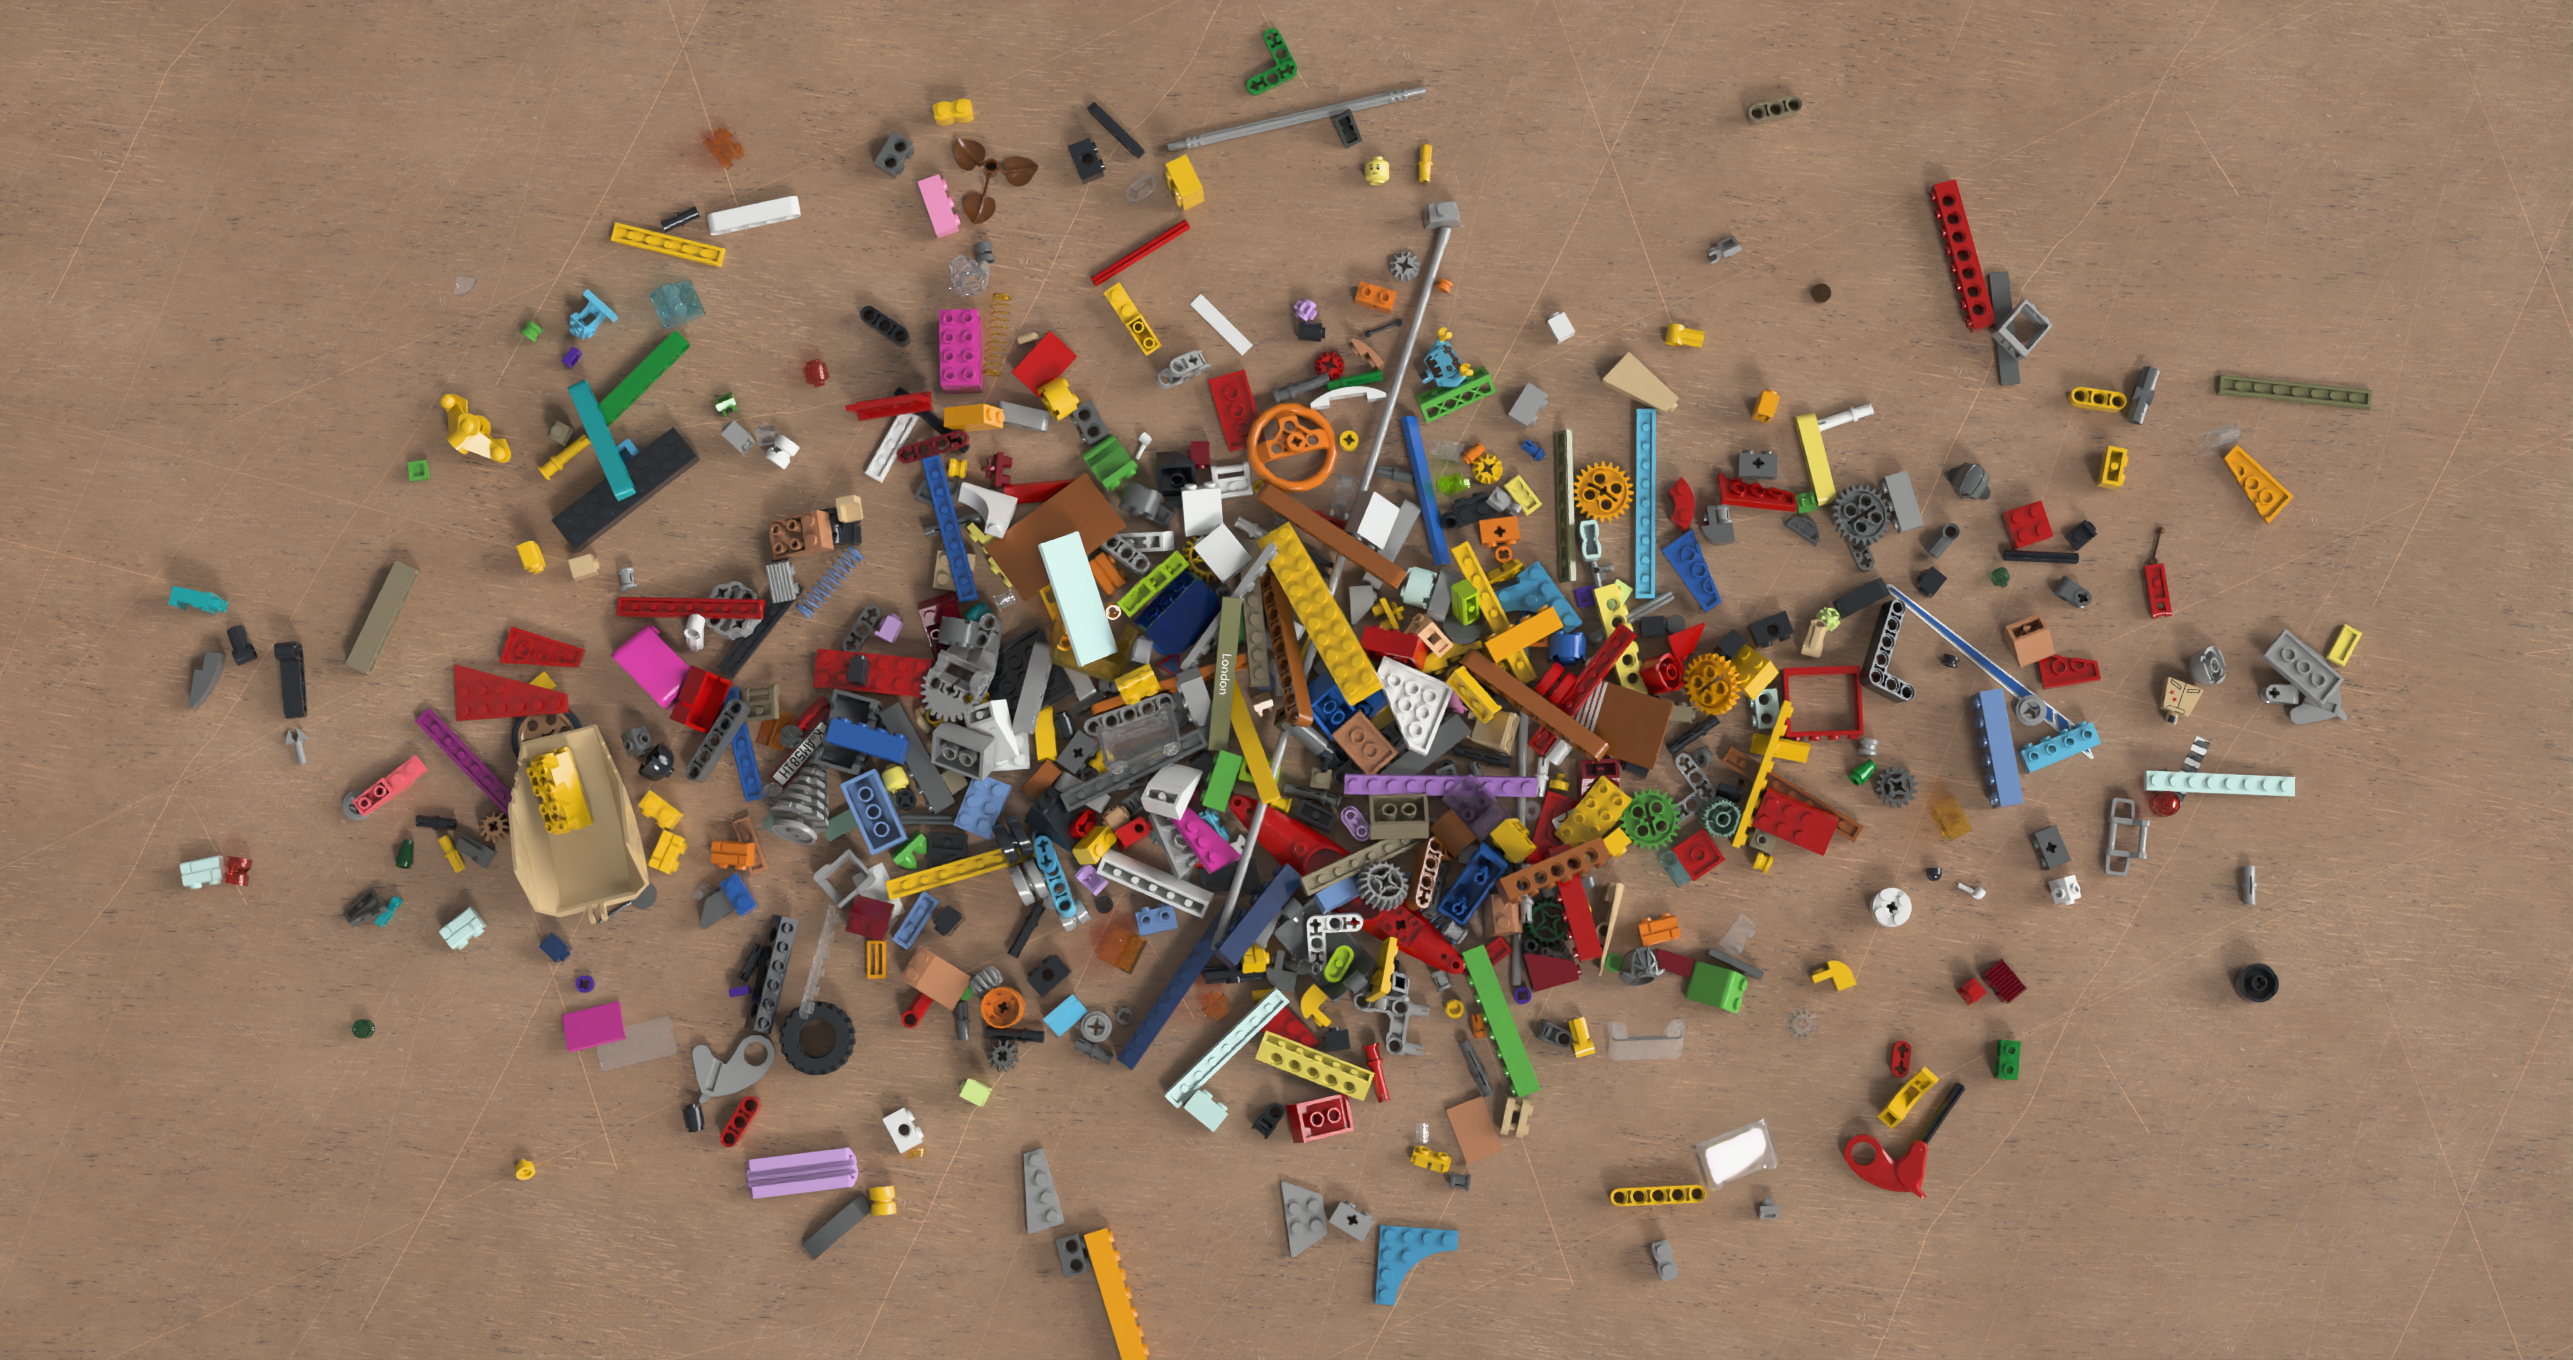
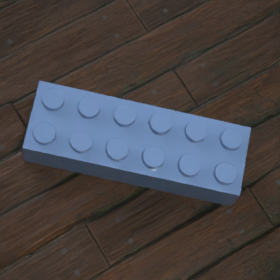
[1971,688,2024,809]

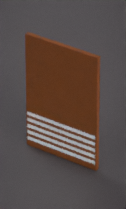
[1573,673,1674,770]

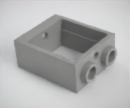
[1991,299,2053,361]

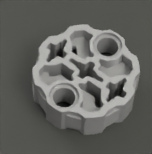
[705,581,761,640]

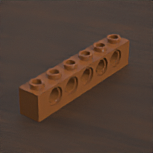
[1495,836,1611,905]

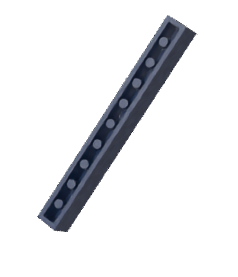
[1117,902,1243,1070]

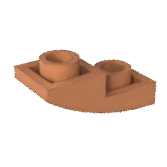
[1350,338,1384,370]

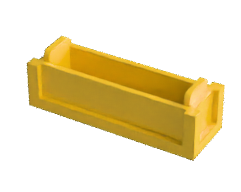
[1446,665,1502,724]

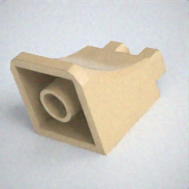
[1466,711,1521,755]

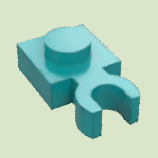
[374,896,403,927]

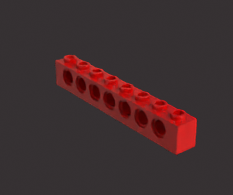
[1929,179,1996,333]

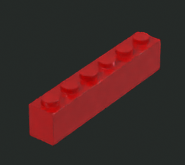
[1545,843,1603,963]

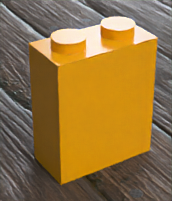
[944,404,1004,432]

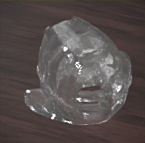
[949,254,990,297]

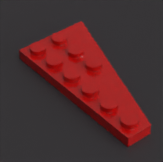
[454,664,569,722]

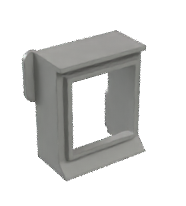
[813,849,876,910]

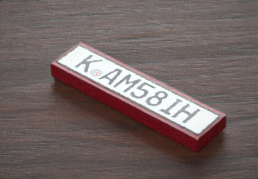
[769,718,827,789]

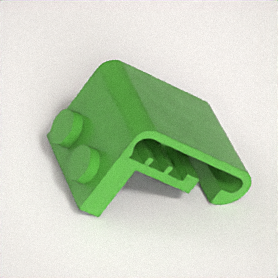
[1081,434,1138,492]
[1684,961,1748,1014]

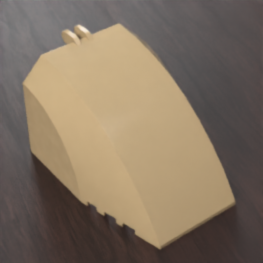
[508,724,649,924]

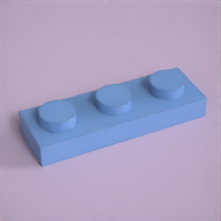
[892,891,940,950]

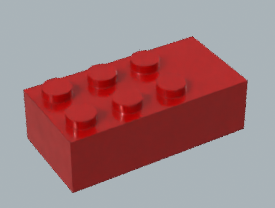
[1752,787,1839,856]

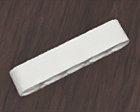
[707,196,801,235]

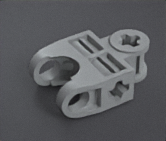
[1155,350,1211,389]

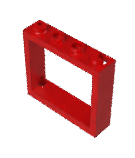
[1781,665,1864,741]

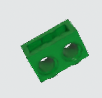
[1994,1040,2021,1081]

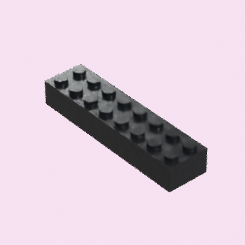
[551,427,700,553]

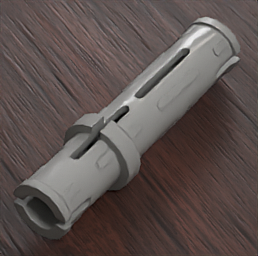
[1518,864,1534,923]

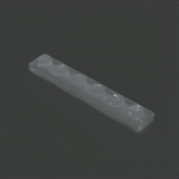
[799,905,840,1020]

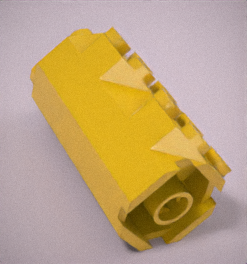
[526,746,594,835]

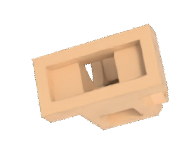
[1404,613,1454,658]

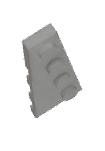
[1024,1148,1065,1234]

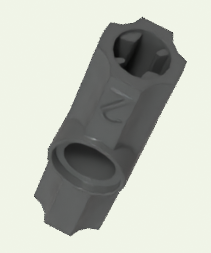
[2125,366,2160,425]

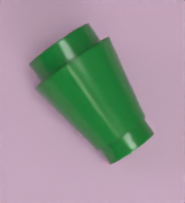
[1848,759,1877,786]

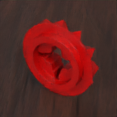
[1314,351,1345,381]

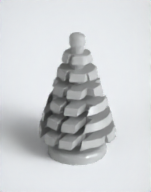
[770,759,829,845]

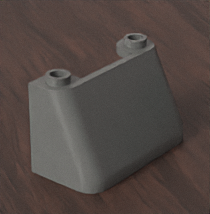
[812,689,883,776]

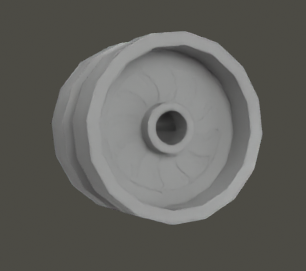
[1008,857,1051,906]

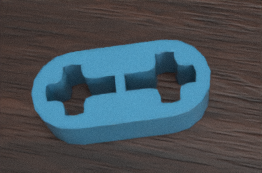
[1034,836,1057,873]

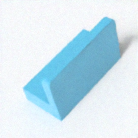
[1043,994,1088,1036]

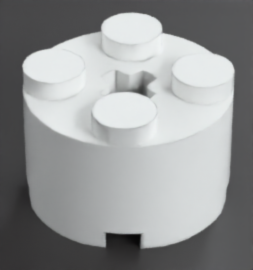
[1869,888,1912,928]

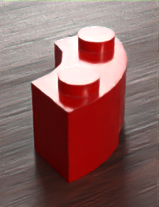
[1667,477,1695,533]

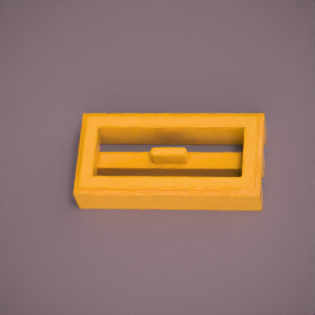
[867,940,887,979]

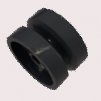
[991,815,1035,865]

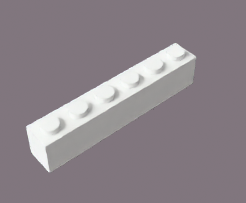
[1096,848,1214,919]

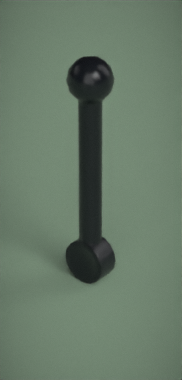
[1365,319,1402,337]

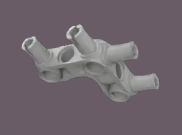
[1353,973,1430,1057]

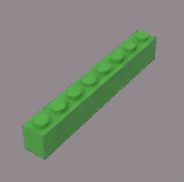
[1461,944,1541,1098]

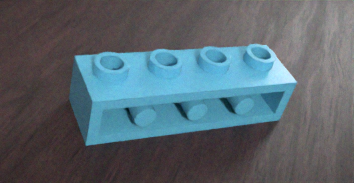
[2018,721,2101,774]

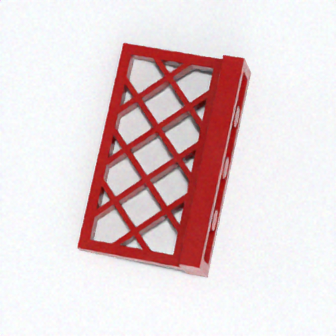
[845,391,933,422]

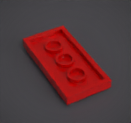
[1208,369,1266,453]

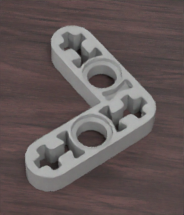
[1674,753,1716,825]

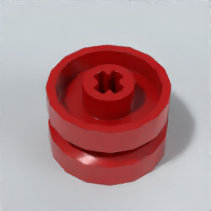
[1534,661,1578,706]

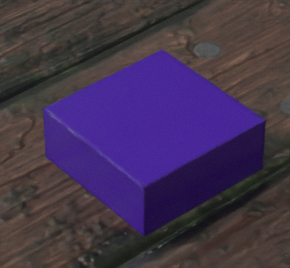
[561,346,582,369]
[1574,585,1596,608]
[728,986,752,997]

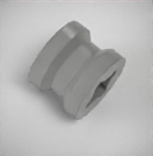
[1857,738,1879,757]

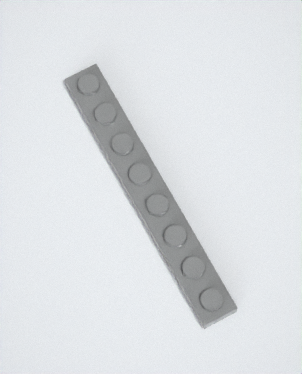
[1180,542,1278,671]

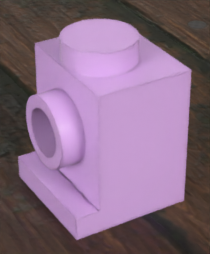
[874,613,904,644]

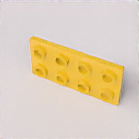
[1555,776,1632,858]

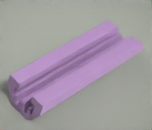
[745,1148,858,1199]

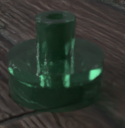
[1989,567,2010,588]

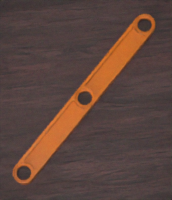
[1091,653,1248,717]

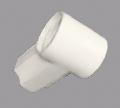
[684,614,706,652]
[1545,736,1574,766]

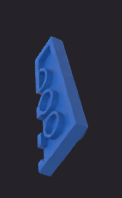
[1661,529,1722,613]

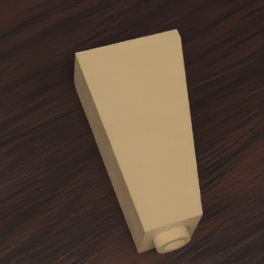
[1601,352,1679,415]

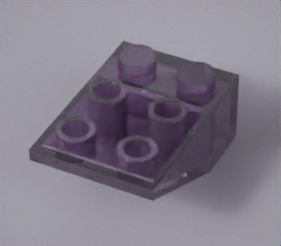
[1442,773,1513,843]

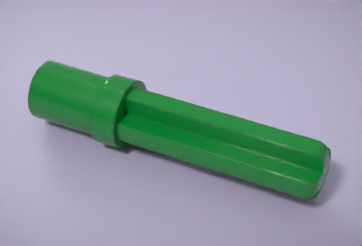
[1326,370,1383,392]

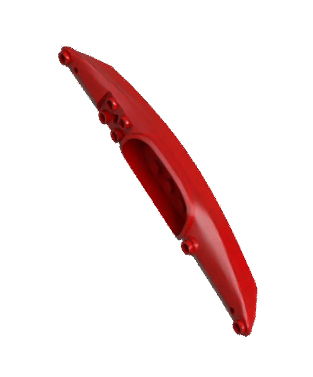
[1229,794,1465,975]

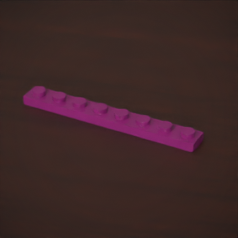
[415,708,512,818]

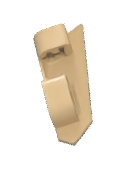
[1595,882,1625,977]

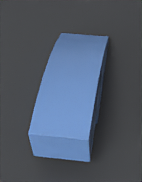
[1313,873,1362,915]

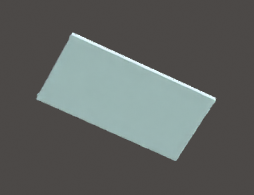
[1038,531,1118,667]

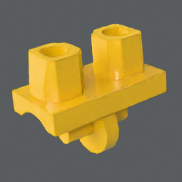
[1371,597,1405,631]

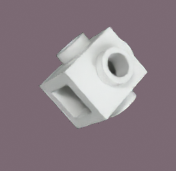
[2049,875,2081,906]

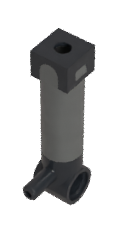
[1274,706,1346,773]

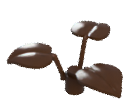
[954,138,1038,224]

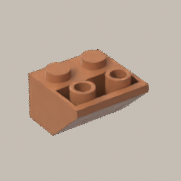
[2003,613,2055,668]

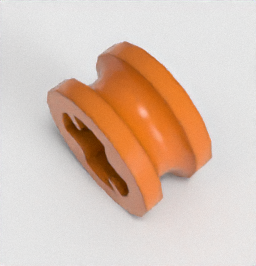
[1434,278,1453,294]
[1495,546,1512,564]

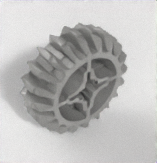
[1356,860,1409,911]

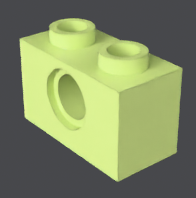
[958,1078,992,1107]

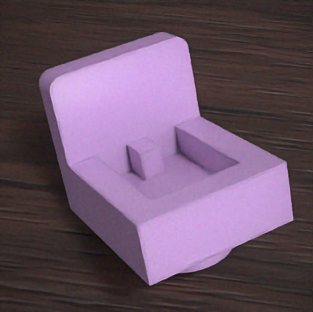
[1075,864,1109,896]

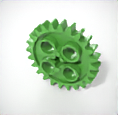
[1619,788,1682,851]

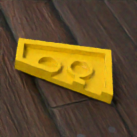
[1365,937,1398,1002]

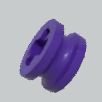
[576,975,595,993]
[1514,987,1531,1004]

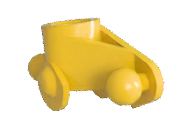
[440,394,511,463]

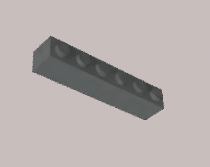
[878,702,957,814]
[1375,713,1472,775]

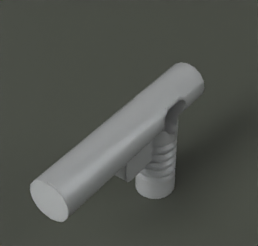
[1589,561,1615,588]

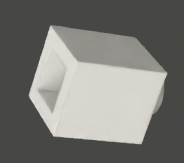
[1546,312,1575,344]

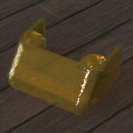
[1049,608,1139,682]

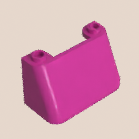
[611,625,694,711]

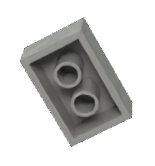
[931,721,995,782]

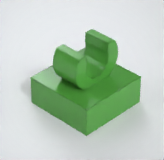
[714,392,737,417]
[1795,491,1818,515]

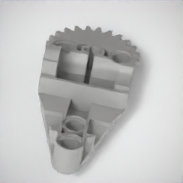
[920,613,1003,722]

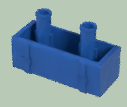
[1437,841,1509,927]

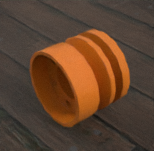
[981,986,1026,1028]

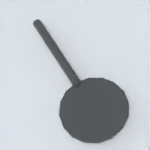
[599,882,657,923]

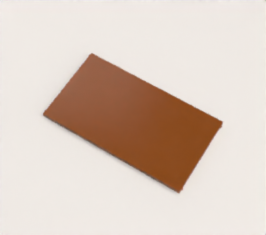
[984,472,1126,601]

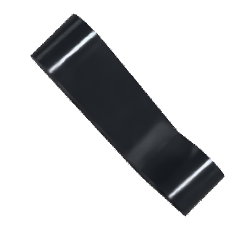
[274,641,307,719]

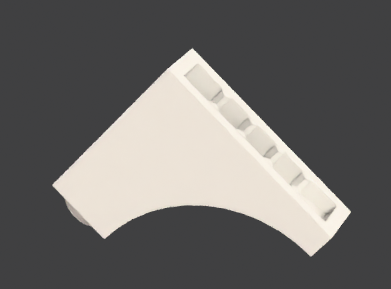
[958,482,1018,539]

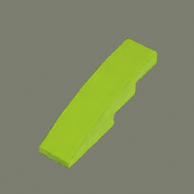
[1117,551,1190,618]

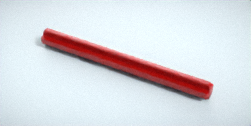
[1091,220,1190,286]

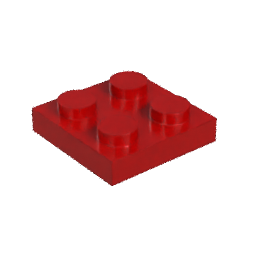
[1671,828,1725,882]

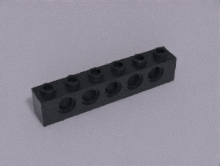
[744,914,799,1034]

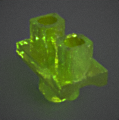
[1436,473,1470,497]

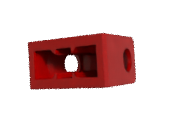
[1113,817,1153,852]

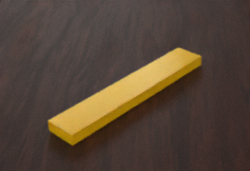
[610,222,726,268]

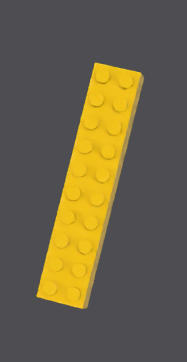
[1256,521,1385,706]

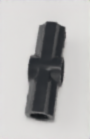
[1204,963,1263,984]

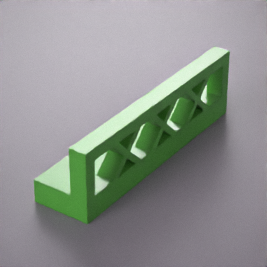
[1415,366,1496,423]

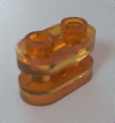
[702,127,745,170]

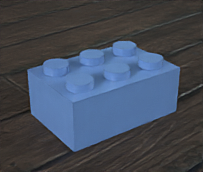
[953,776,1012,841]

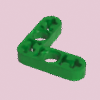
[1247,28,1297,96]

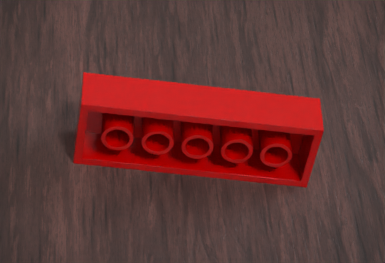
[813,648,934,699]

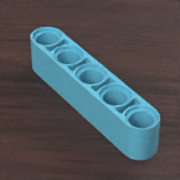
[1032,829,1076,918]

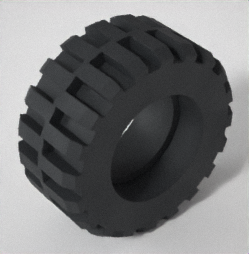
[779,1001,856,1075]

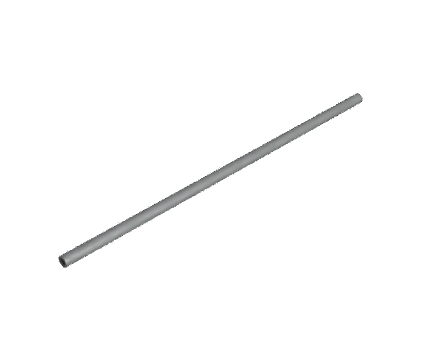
[1511,646,1530,986]

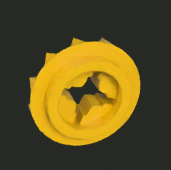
[1472,454,1503,484]

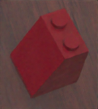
[1522,953,1582,993]

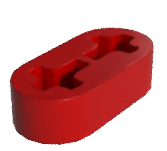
[1069,809,1097,839]
[1890,1041,1911,1078]

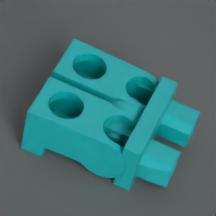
[168,586,228,615]

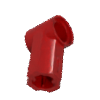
[901,991,934,1029]

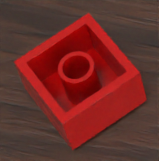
[2001,500,2054,550]

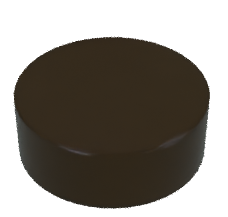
[1811,283,1831,303]

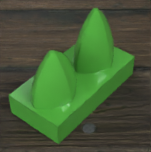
[890,829,928,870]

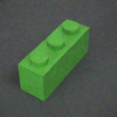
[1200,750,1243,813]

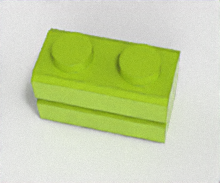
[1451,579,1480,626]

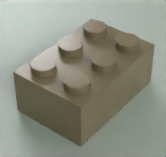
[1369,793,1429,839]

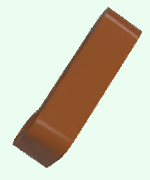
[1406,836,1460,911]

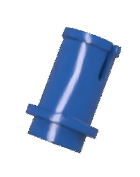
[1521,439,1546,462]

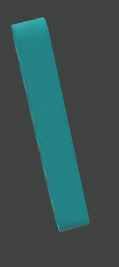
[568,379,636,501]

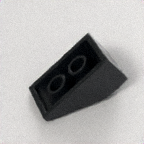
[1023,786,1083,853]

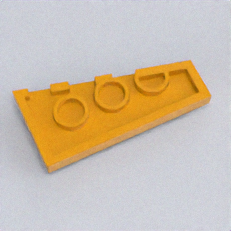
[2223,445,2294,525]

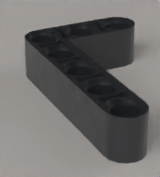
[1859,599,1915,703]

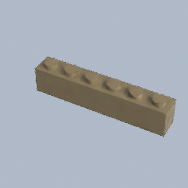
[345,560,420,676]

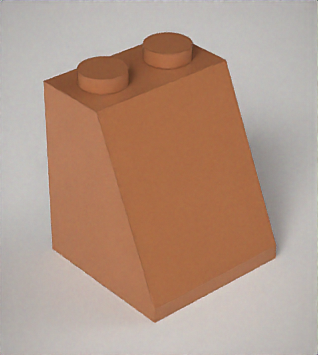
[1482,894,1524,938]

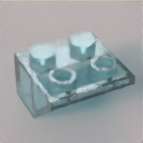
[649,280,705,330]

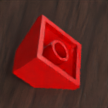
[1664,622,1705,662]

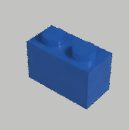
[719,873,759,917]

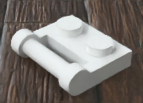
[1211,461,1253,499]

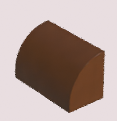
[1429,809,1477,858]

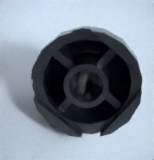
[638,742,675,781]

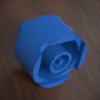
[1548,631,1586,666]

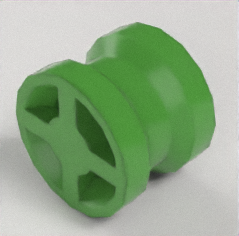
[519,320,544,343]

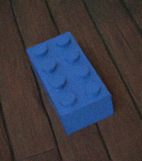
[825,716,911,765]

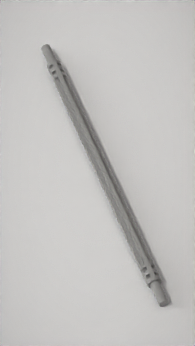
[1167,86,1426,151]

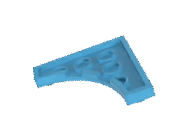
[1479,561,1583,634]
[1375,1225,1458,1305]

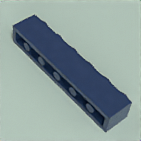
[1213,863,1301,968]

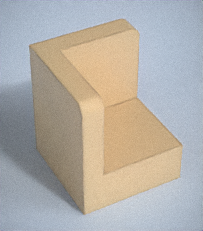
[835,495,863,523]

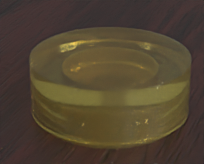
[907,1147,927,1159]

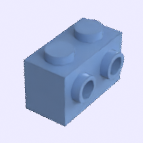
[1135,903,1178,936]

